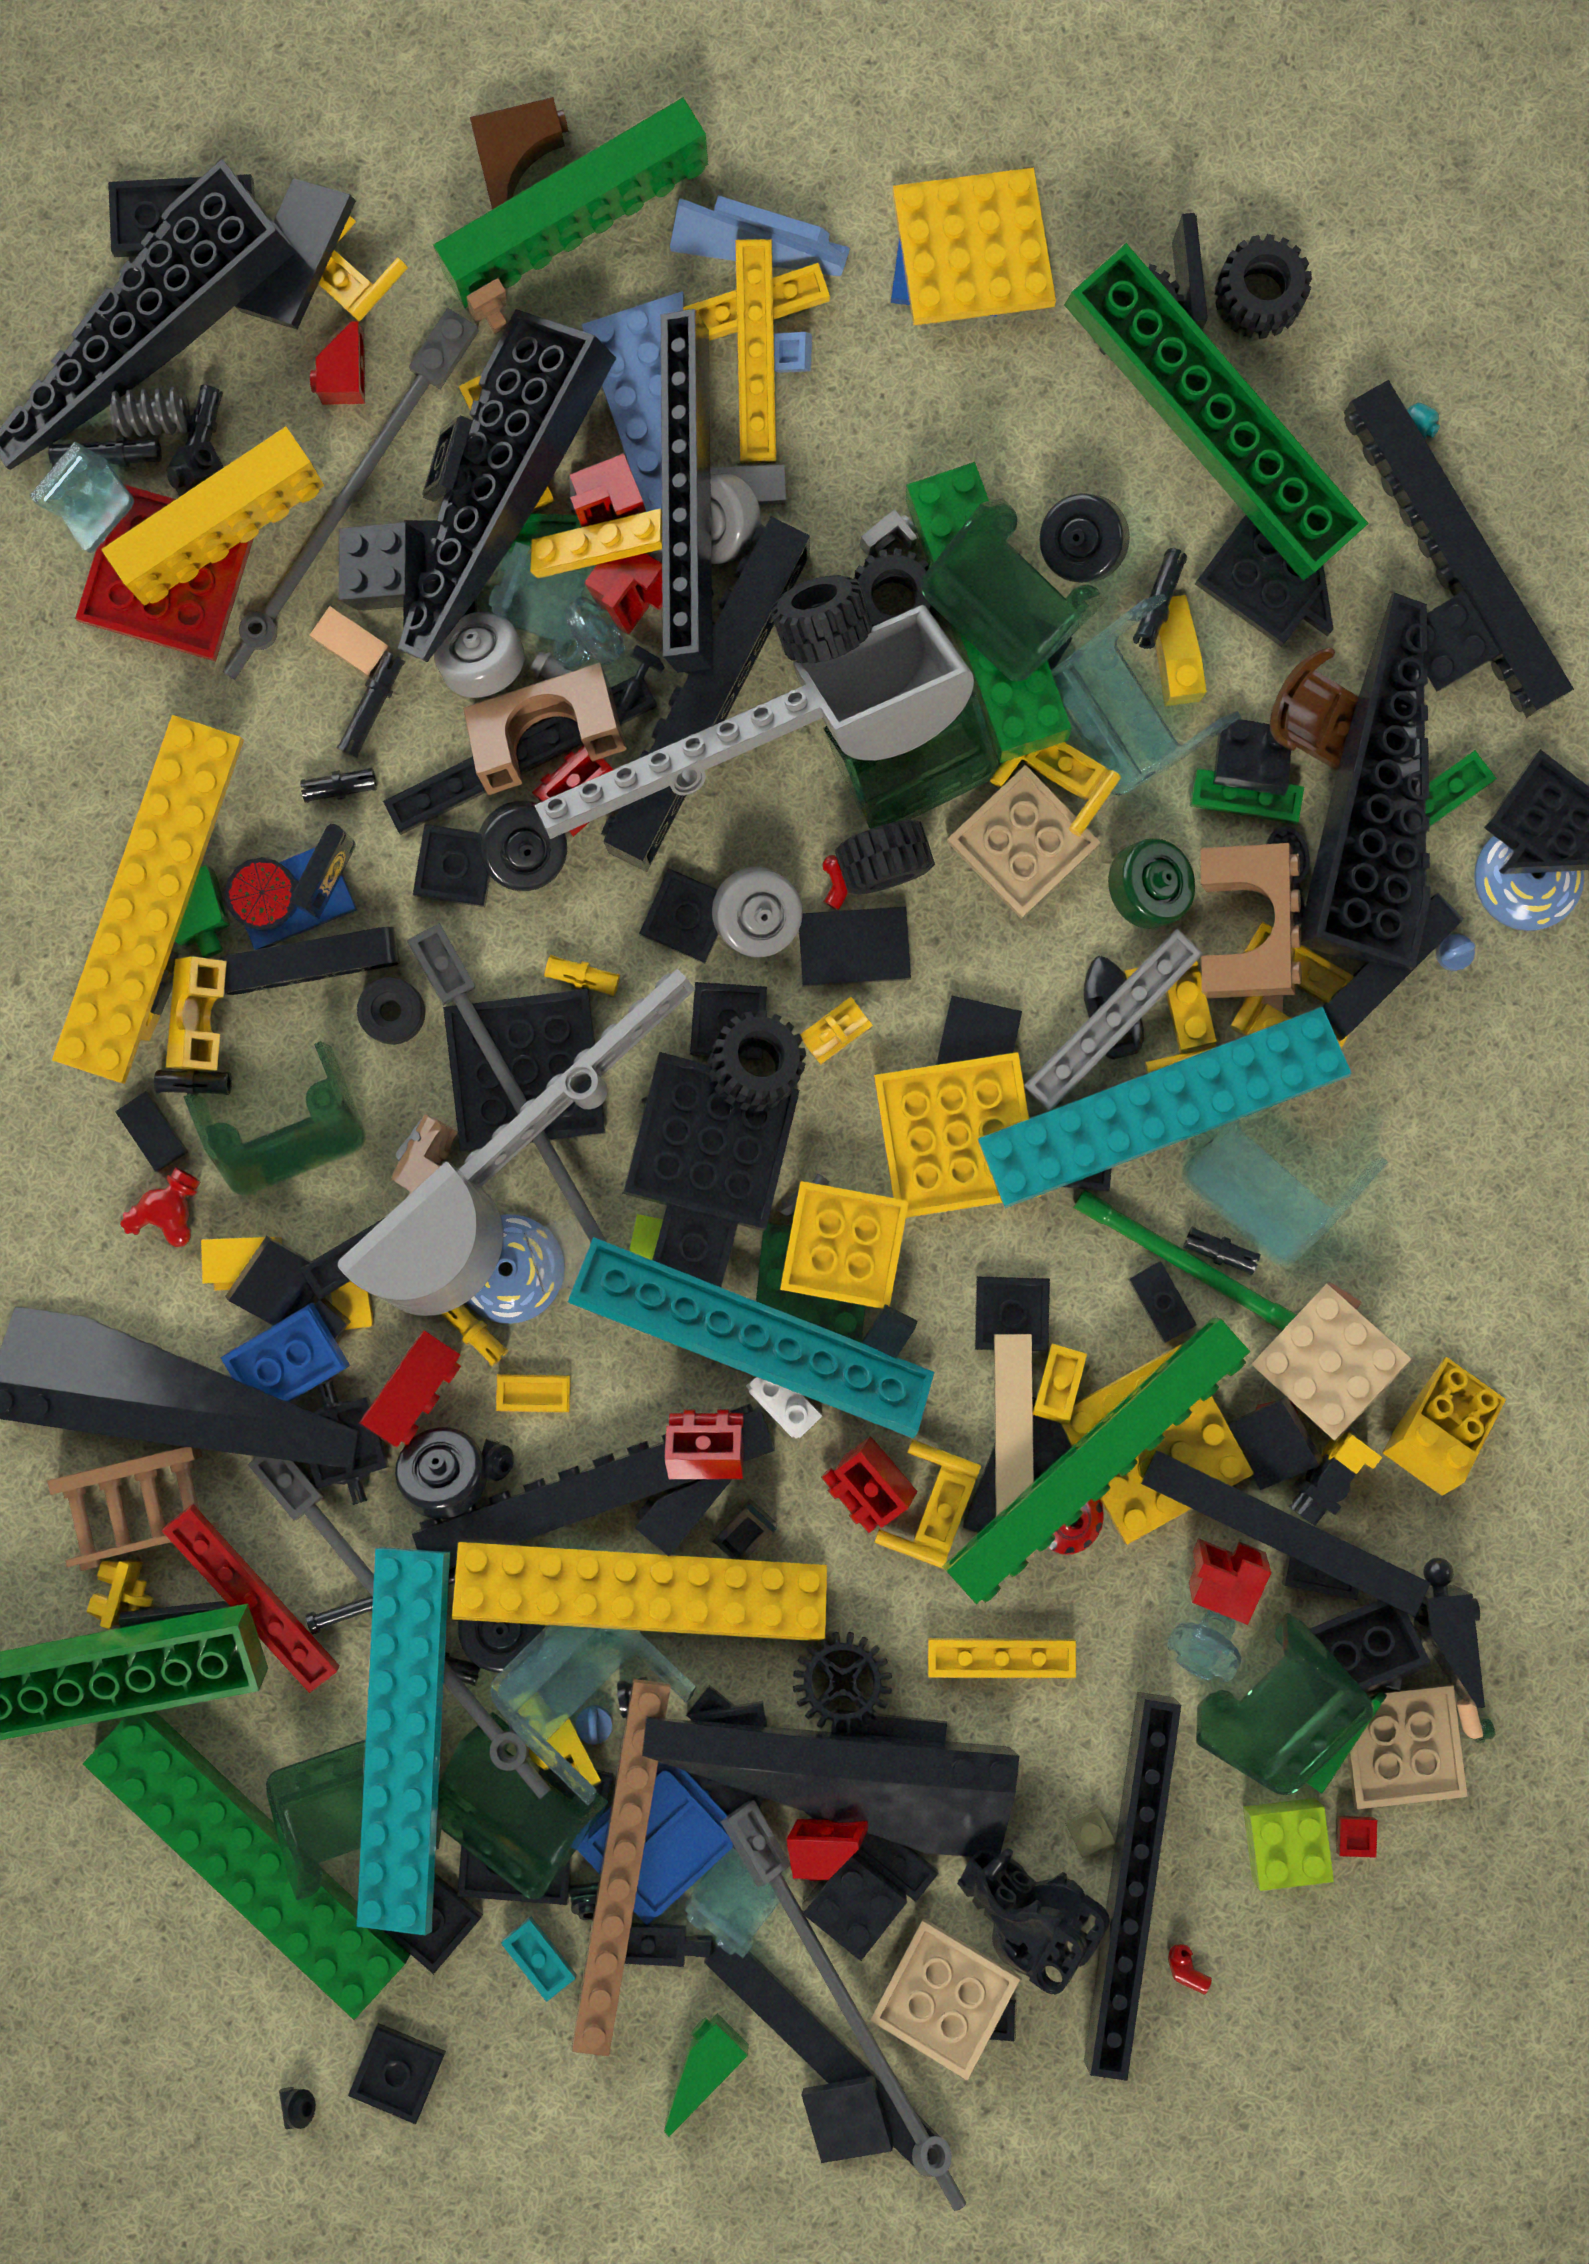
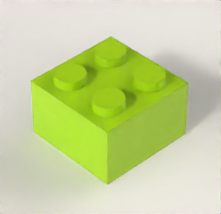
[1243,1798,1334,1891]

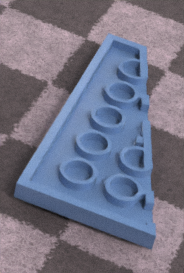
[581,291,684,512]

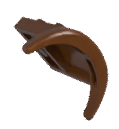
[1270,647,1359,770]

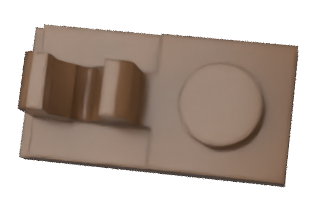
[467,278,507,334]

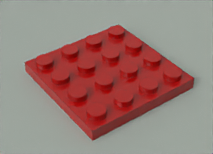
[75,482,254,662]

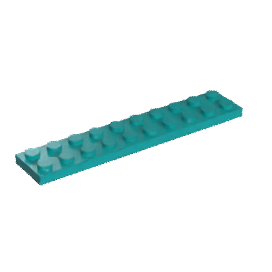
[978,1006,1352,1208]
[567,1237,935,1439]
[357,1547,450,1935]

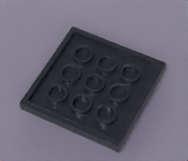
[443,989,606,1152]
[622,1052,800,1231]

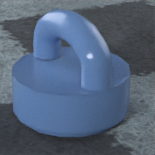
[1436,934,1475,971]
[575,1705,613,1745]

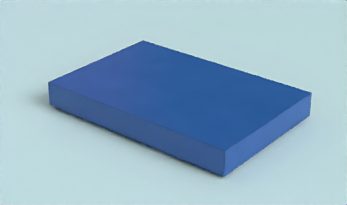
[245,847,357,950]
[220,1303,351,1402]

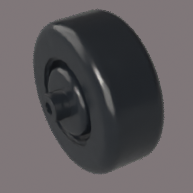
[1039,493,1130,583]
[477,801,568,891]
[395,1427,487,1519]
[458,1620,549,1673]

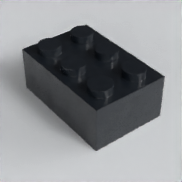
[1292,1600,1430,1711]

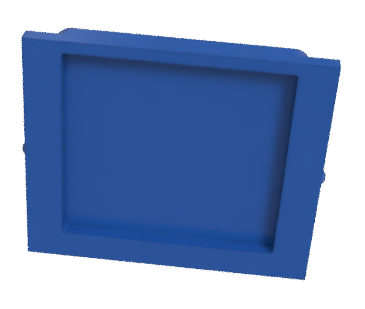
[572,1762,733,1925]

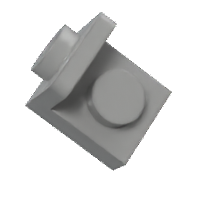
[860,509,917,557]

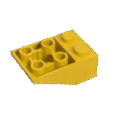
[1382,1357,1506,1496]

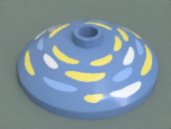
[1474,836,1584,931]
[466,1214,564,1324]

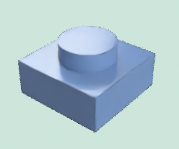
[774,332,812,373]

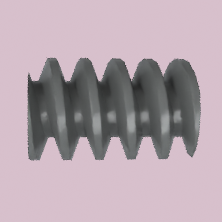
[110,387,190,438]

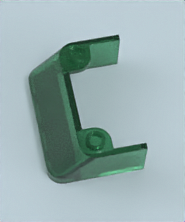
[823,690,998,829]
[183,1041,366,1195]

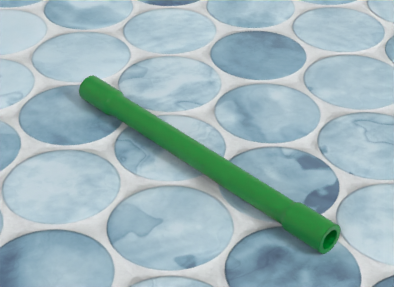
[1073,1189,1297,1331]

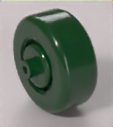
[1108,838,1196,929]

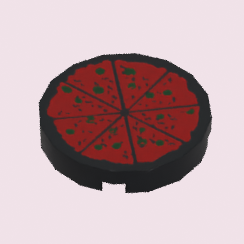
[225,857,297,931]

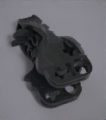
[957,1848,1110,1995]

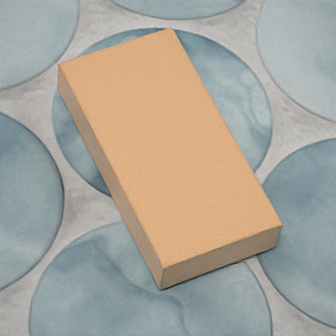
[309,606,391,678]

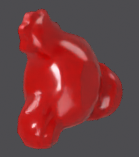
[120,1167,201,1248]

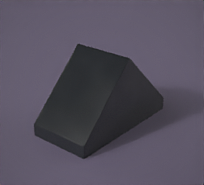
[712,1499,777,1560]

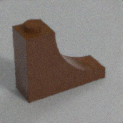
[470,97,569,209]

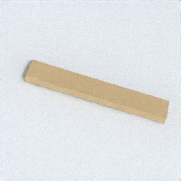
[994,1334,1034,1557]

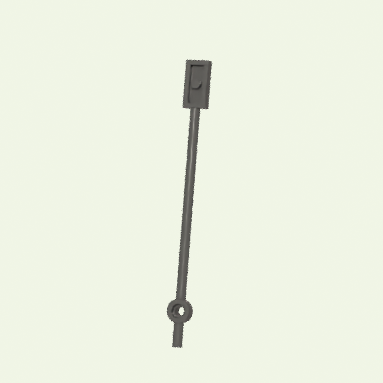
[223,307,479,680]
[407,923,608,1243]
[248,1456,551,1799]
[720,1800,966,2211]

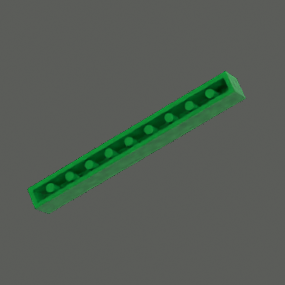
[942,1318,1251,1605]

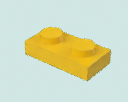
[1033,1343,1087,1425]

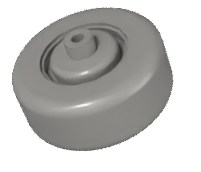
[710,473,761,564]
[434,612,525,698]
[712,867,803,957]

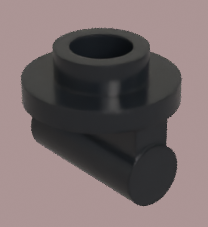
[482,1438,514,1481]
[569,1882,599,1920]
[279,2087,316,2129]

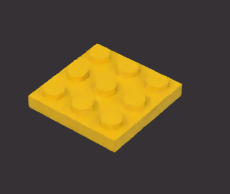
[780,1181,909,1308]

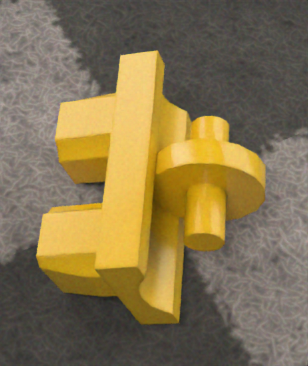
[800,997,873,1065]
[86,1559,153,1629]

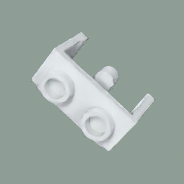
[746,1377,822,1438]

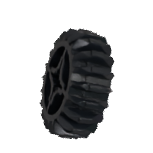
[793,1632,892,1734]

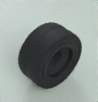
[357,978,425,1045]

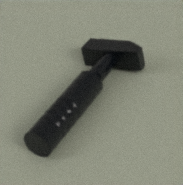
[616,645,665,726]

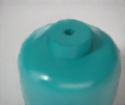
[1407,403,1440,439]

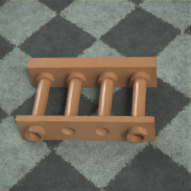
[47,1447,219,1571]

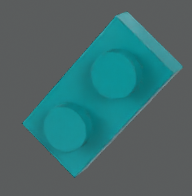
[501,1916,577,2002]

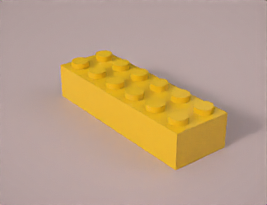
[101,426,324,606]

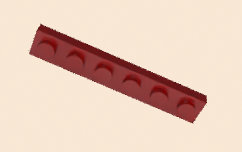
[162,1504,340,1693]

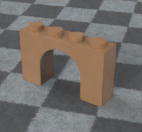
[463,663,626,795]
[1200,843,1302,999]

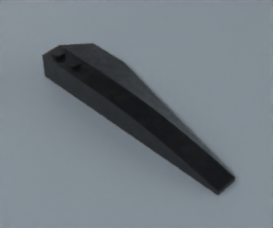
[0,159,297,470]
[398,309,616,662]
[1300,593,1430,970]
[0,1306,360,1468]
[642,1717,1020,1857]

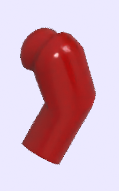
[822,855,848,911]
[1168,1944,1212,1995]

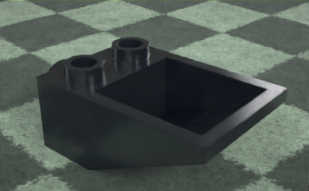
[1413,1558,1485,1708]

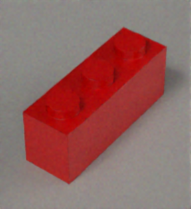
[359,1330,461,1448]

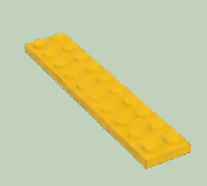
[52,715,244,1084]
[452,1542,827,1641]

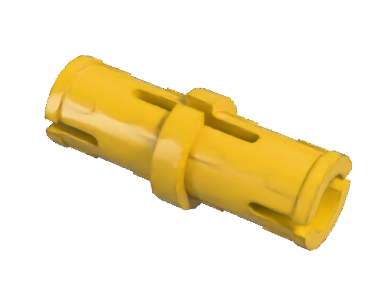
[544,955,620,997]
[441,1305,509,1367]

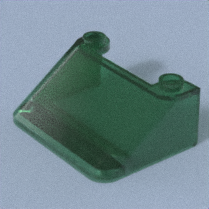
[921,498,1108,681]
[1196,1613,1374,1795]
[437,1712,609,1899]
[266,1739,443,1901]

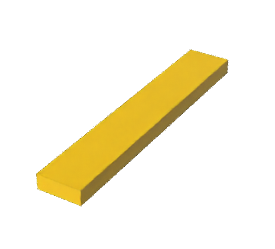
[735,239,776,463]

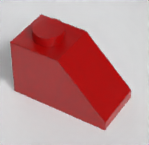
[310,321,365,405]
[786,1819,869,1881]

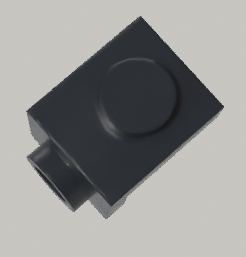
[166,441,224,497]

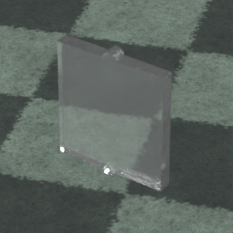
[524,1217,590,1294]

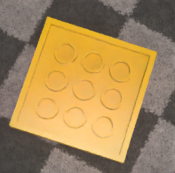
[892,167,1056,326]
[874,1052,1041,1218]
[1060,1344,1254,1545]

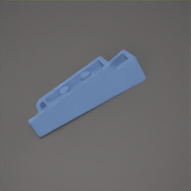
[670,195,850,276]

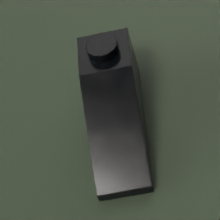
[635,1479,732,1556]

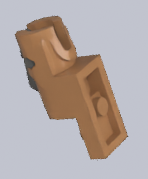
[391,1114,458,1196]

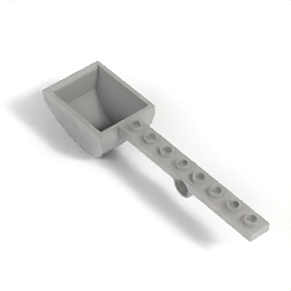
[534,605,974,839]
[338,968,695,1316]

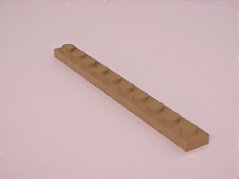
[572,1679,671,2056]

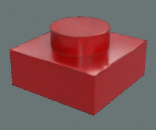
[1336,1816,1378,1858]

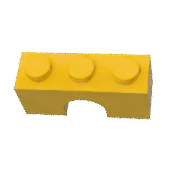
[166,956,226,1071]

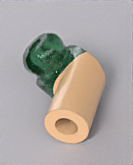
[1456,1699,1496,1743]

